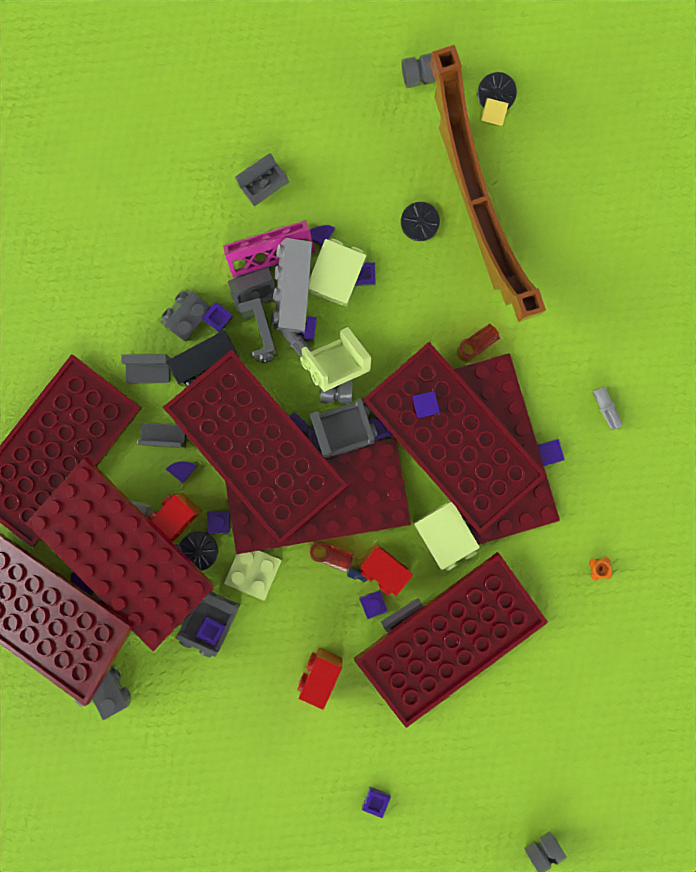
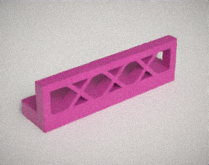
[223,220,315,277]

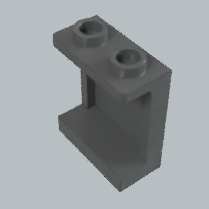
[238,298,278,363]
[310,398,377,459]
[175,591,241,657]

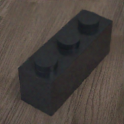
[166,330,239,387]

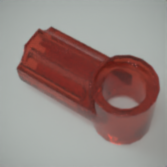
[457,323,501,361]
[309,541,354,572]

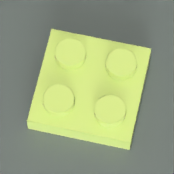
[224,551,282,601]

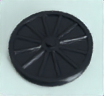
[477,72,517,110]
[401,202,440,241]
[179,532,218,571]

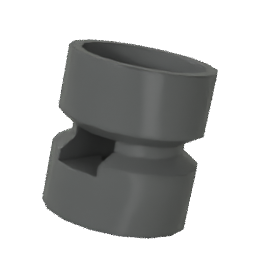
[402,53,435,88]
[321,379,353,404]
[524,831,567,872]

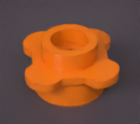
[589,557,612,581]

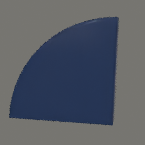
[347,566,368,582]

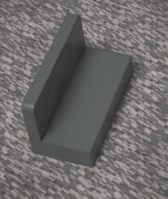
[228,267,276,312]
[121,354,170,383]
[137,423,186,448]

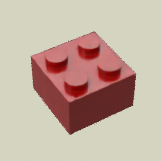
[148,493,202,542]
[360,543,413,597]
[297,648,343,710]

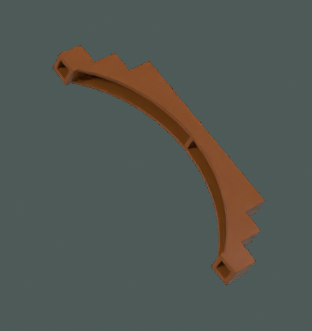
[430,44,546,322]

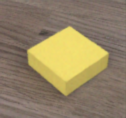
[481,98,509,126]

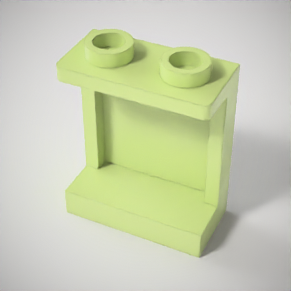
[308,239,366,308]
[300,327,371,392]
[413,501,480,571]

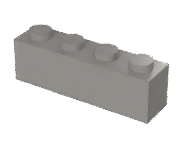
[271,238,312,333]

